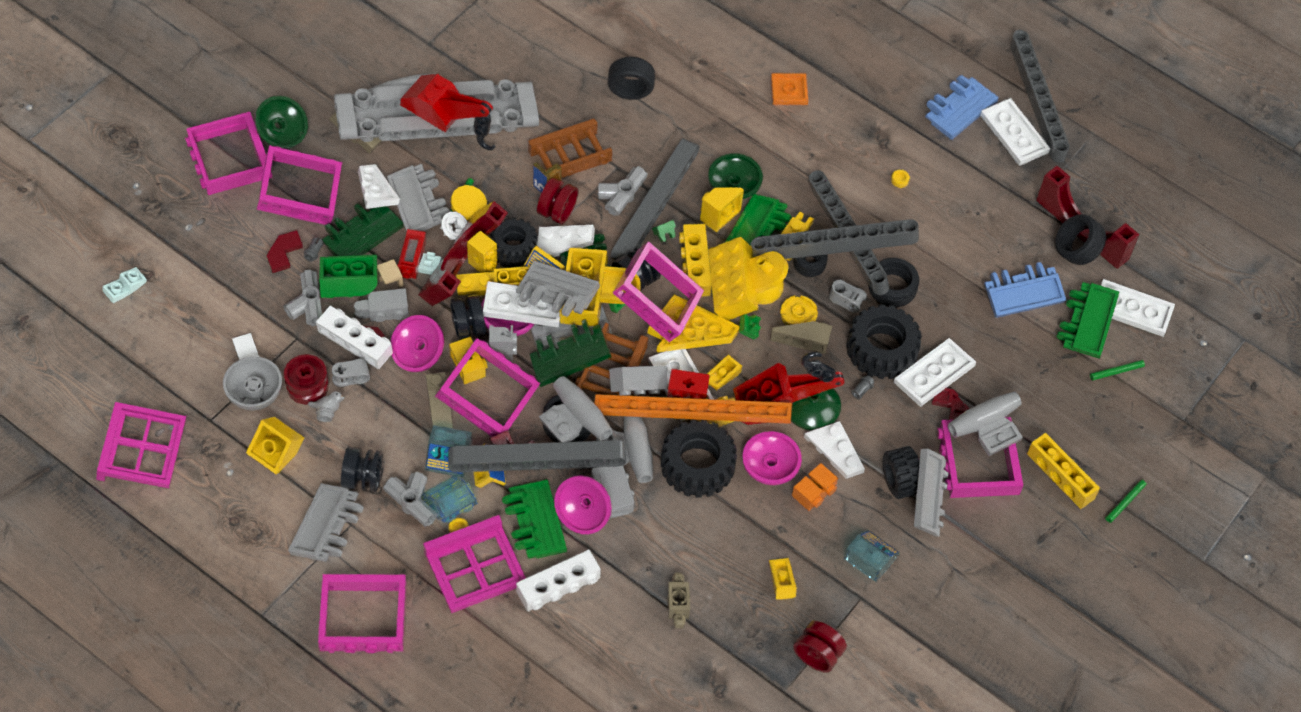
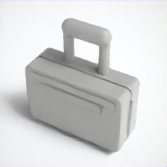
[591,466,635,518]

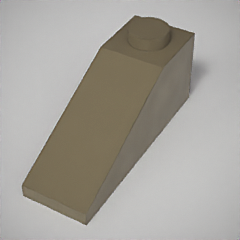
[770,321,833,355]
[426,372,454,437]

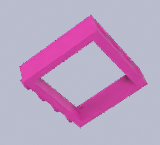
[185,112,272,195]
[256,145,342,225]
[613,241,704,342]
[435,338,540,437]
[937,417,1023,498]
[318,574,406,653]

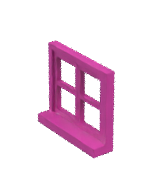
[96,402,186,489]
[423,515,526,613]

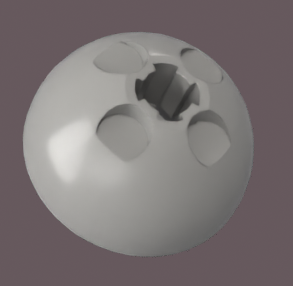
[223,357,282,411]

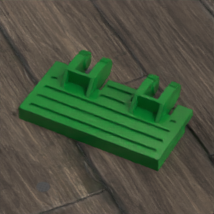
[726,194,792,255]
[1057,282,1120,359]
[502,480,567,559]

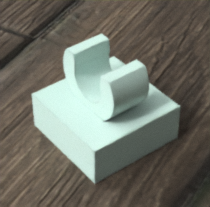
[418,252,442,275]

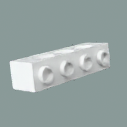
[316,306,393,370]
[516,550,601,612]

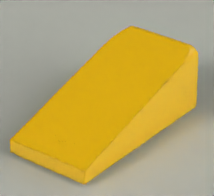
[707,355,742,391]
[769,558,796,600]

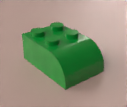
[319,255,377,298]

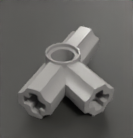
[598,166,647,216]
[283,270,322,326]
[383,472,437,527]

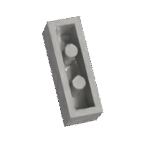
[609,366,668,396]

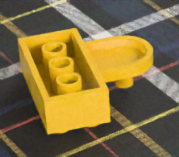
[708,237,788,321]
[559,248,641,326]

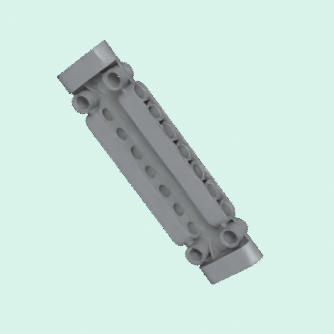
[334,79,539,142]

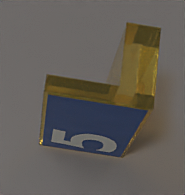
[533,162,562,193]

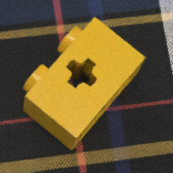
[467,231,497,273]
[449,337,488,385]

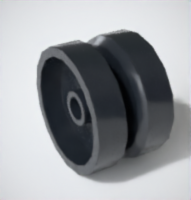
[450,294,486,341]

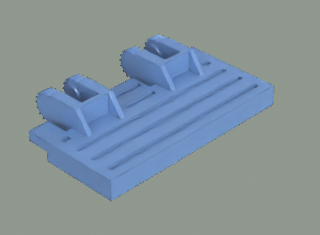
[926,75,999,140]
[984,262,1066,318]

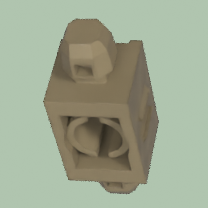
[667,573,690,628]

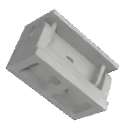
[489,325,517,362]

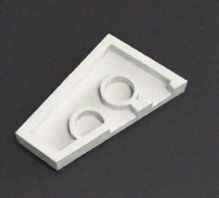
[358,164,400,209]
[537,225,595,258]
[804,421,865,479]

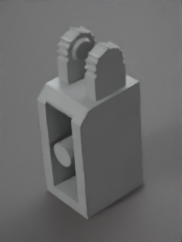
[354,288,409,322]

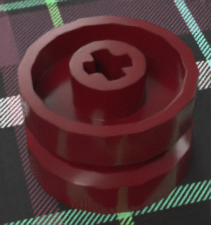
[537,177,579,225]
[284,354,329,405]
[793,621,847,673]

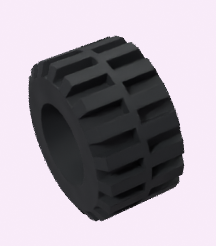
[490,218,537,268]
[882,446,920,500]

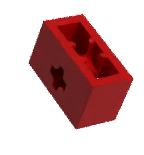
[667,369,710,399]

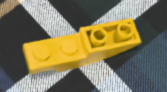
[456,266,531,296]

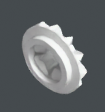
[440,212,467,240]

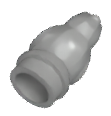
[308,391,344,422]

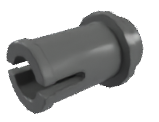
[304,237,324,262]
[851,375,875,400]

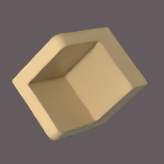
[377,259,403,287]

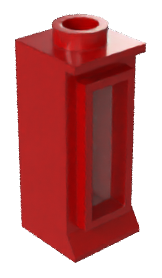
[397,229,426,279]

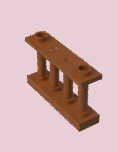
[528,118,612,183]
[575,323,648,396]

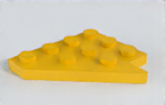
[647,294,740,352]

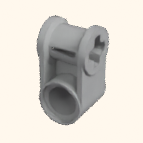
[829,280,867,313]
[332,359,370,387]

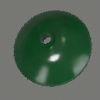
[254,96,308,149]
[708,153,763,199]
[791,388,841,431]

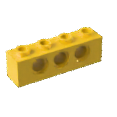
[679,224,712,296]
[1027,433,1100,509]

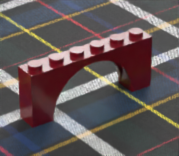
[1036,166,1140,269]
[418,201,508,306]

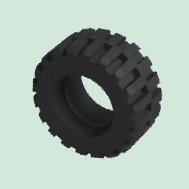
[846,305,922,379]
[661,420,737,498]

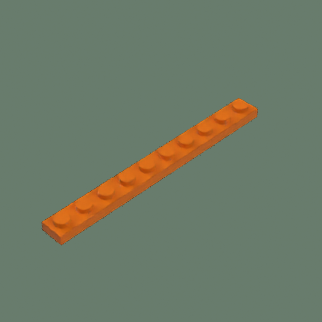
[594,394,792,424]

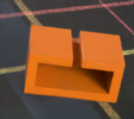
[792,463,838,511]

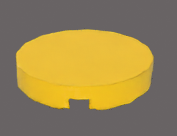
[450,185,487,220]
[780,296,818,325]

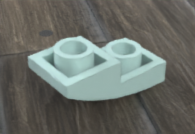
[102,267,147,303]

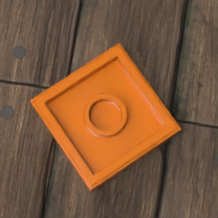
[771,73,808,105]

